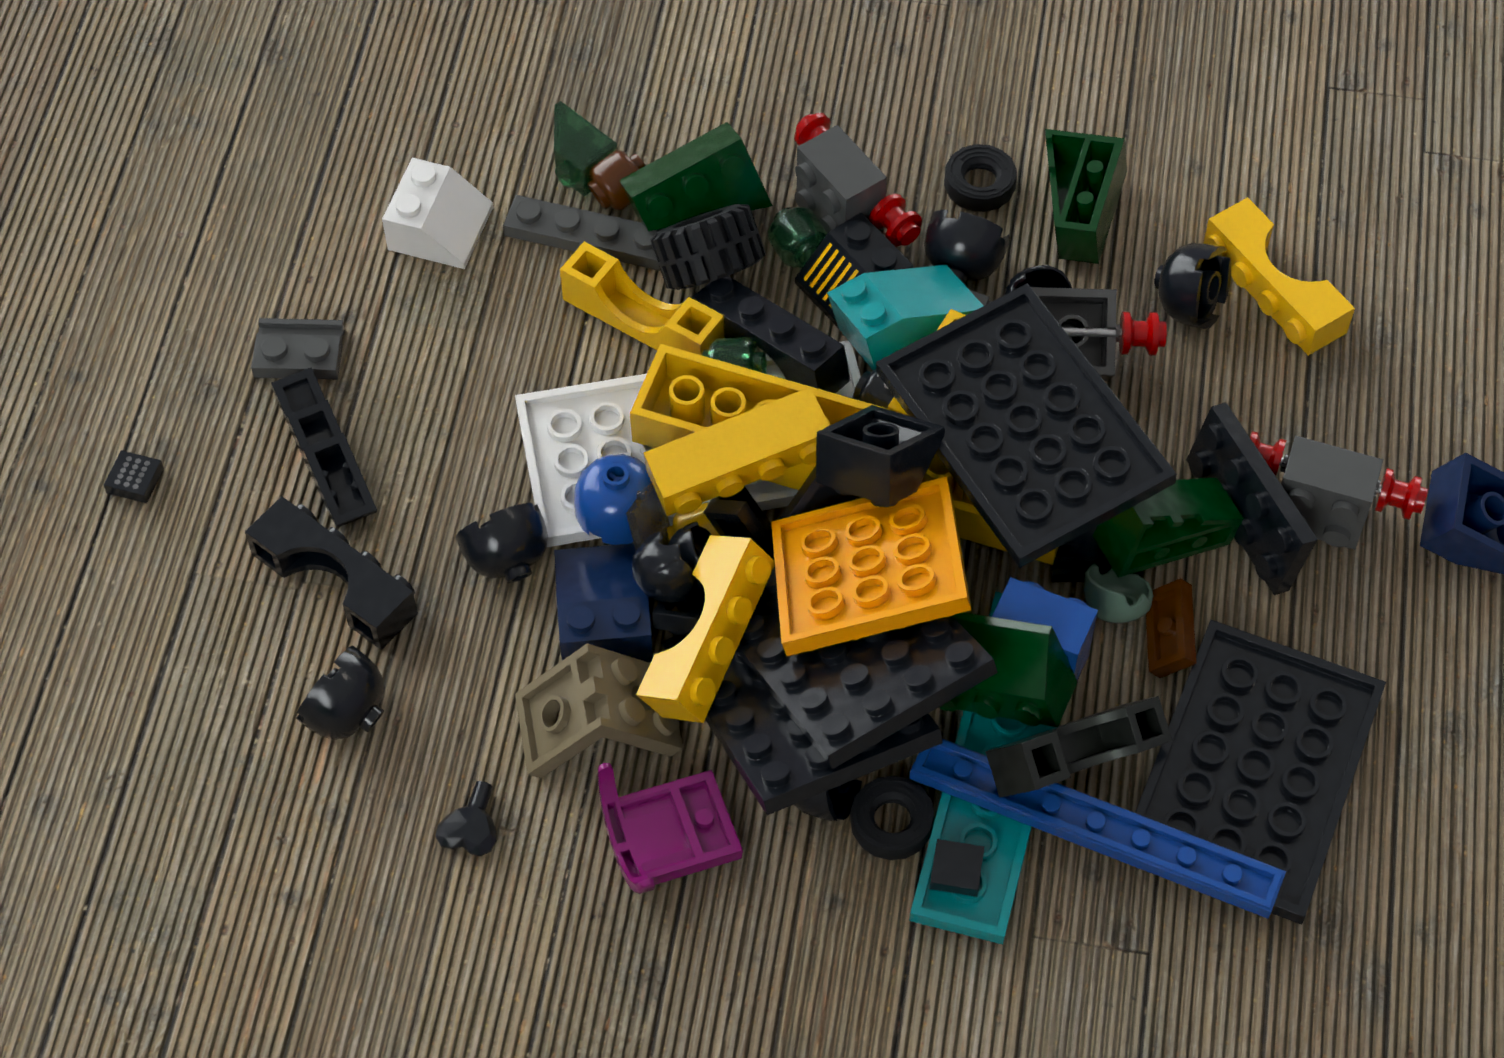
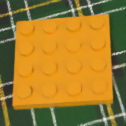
[771,476,971,656]

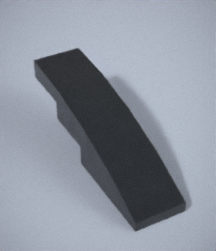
[271,367,377,528]

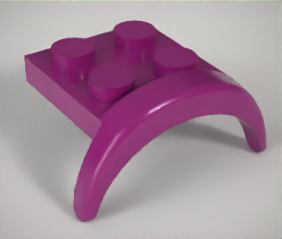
[598,763,743,894]

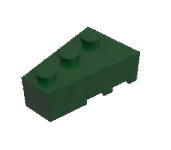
[619,122,773,231]
[1045,129,1127,264]

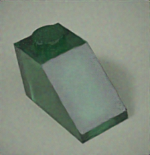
[554,101,618,197]

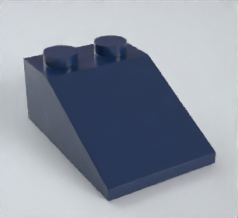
[1420,452,1504,574]
[554,542,653,662]

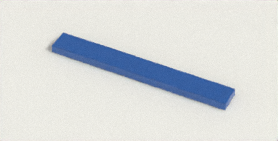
[909,739,1286,919]

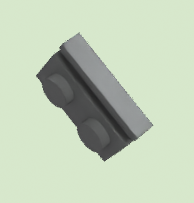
[251,318,345,380]

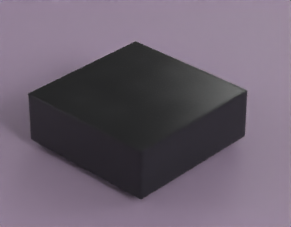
[930,839,985,897]

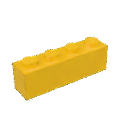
[643,386,829,516]

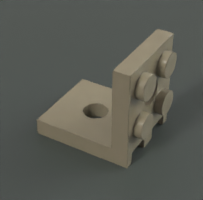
[515,643,683,778]

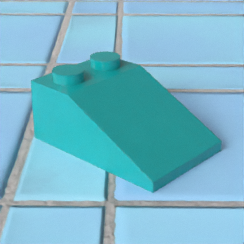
[827,265,983,370]

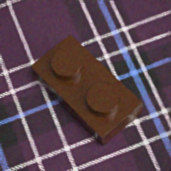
[1146,578,1197,678]

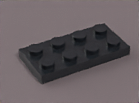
[1186,402,1318,595]

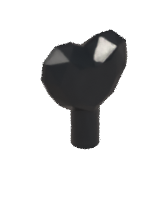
[435,781,497,856]

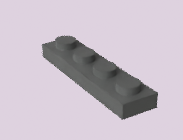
[503,195,664,271]

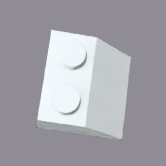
[382,157,493,269]

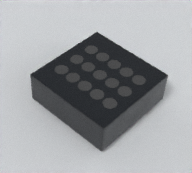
[104,450,164,503]

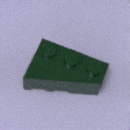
[1093,478,1244,578]

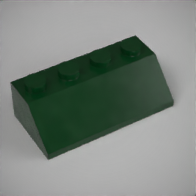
[938,612,1078,727]

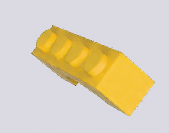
[1203,197,1355,356]
[560,241,725,359]
[636,535,775,723]

